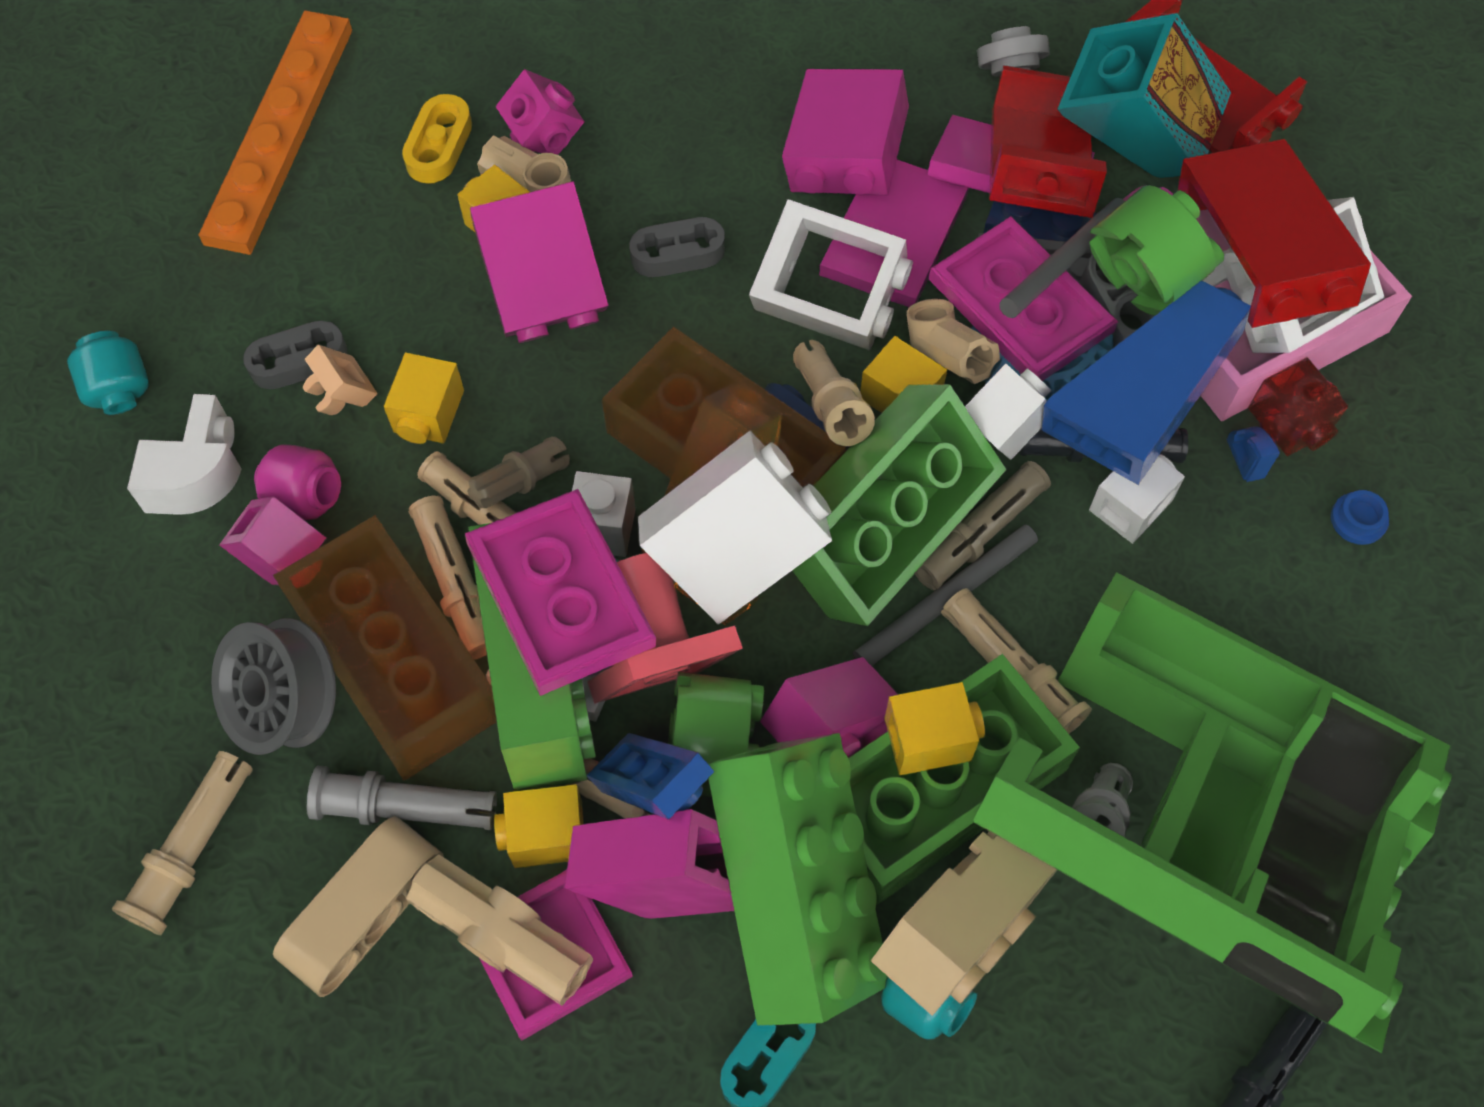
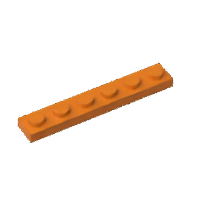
[198,10,352,255]

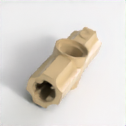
[406,854,593,1006]

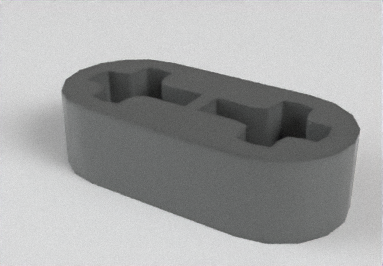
[629,217,725,277]
[243,321,348,390]

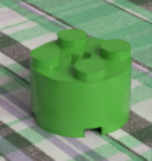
[1089,185,1224,316]
[667,672,764,798]

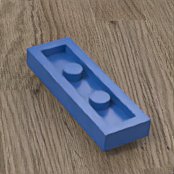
[586,733,715,819]

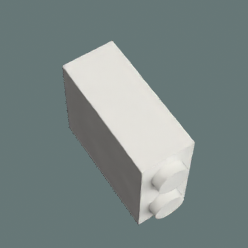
[638,430,832,625]

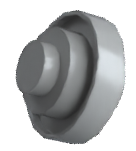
[977,26,1050,77]

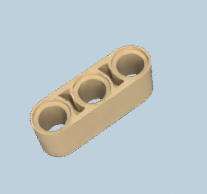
[273,816,444,997]

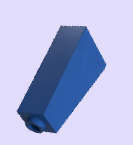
[1042,280,1251,485]

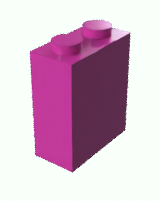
[782,69,909,195]
[470,181,608,343]
[565,809,734,919]

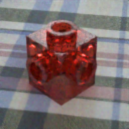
[1248,357,1349,457]

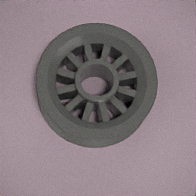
[211,618,336,755]

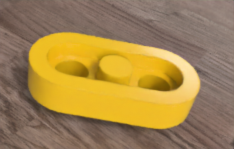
[402,94,472,183]

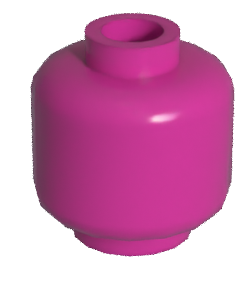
[254,445,341,520]

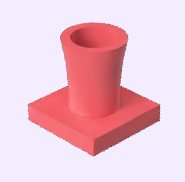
[587,553,743,704]

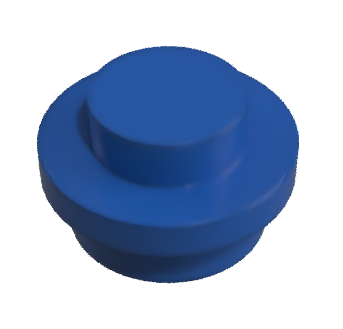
[1331,490,1389,545]

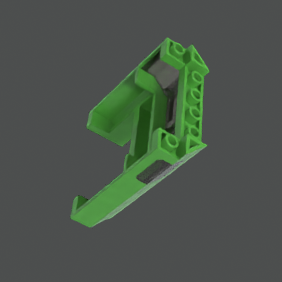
[973,572,1452,1053]

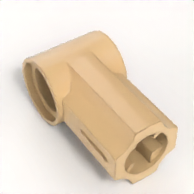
[477,135,571,192]
[907,299,1000,384]

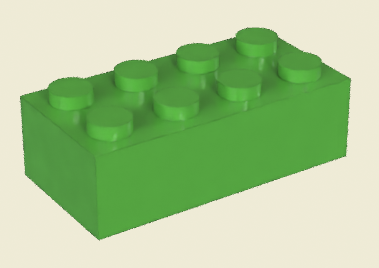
[792,384,1007,626]
[468,523,596,791]
[848,654,1080,905]
[708,733,888,1026]

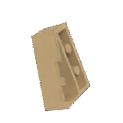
[871,832,1057,1016]

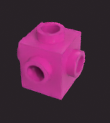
[495,69,585,155]

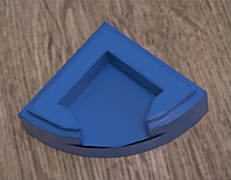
[1226,426,1280,482]

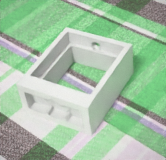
[1222,197,1385,353]
[749,199,913,350]

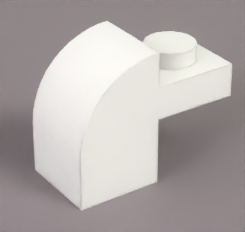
[127,394,241,514]

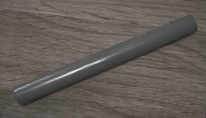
[999,198,1125,318]
[853,524,1038,666]

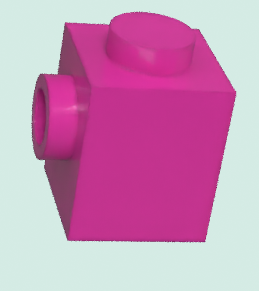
[219,496,326,585]

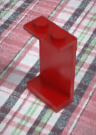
[1124,0,1307,153]
[989,65,1107,218]
[1178,139,1371,328]

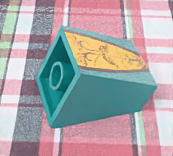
[1057,13,1231,178]

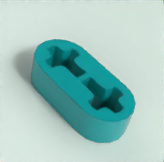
[720,1019,816,1107]

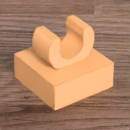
[303,344,378,415]

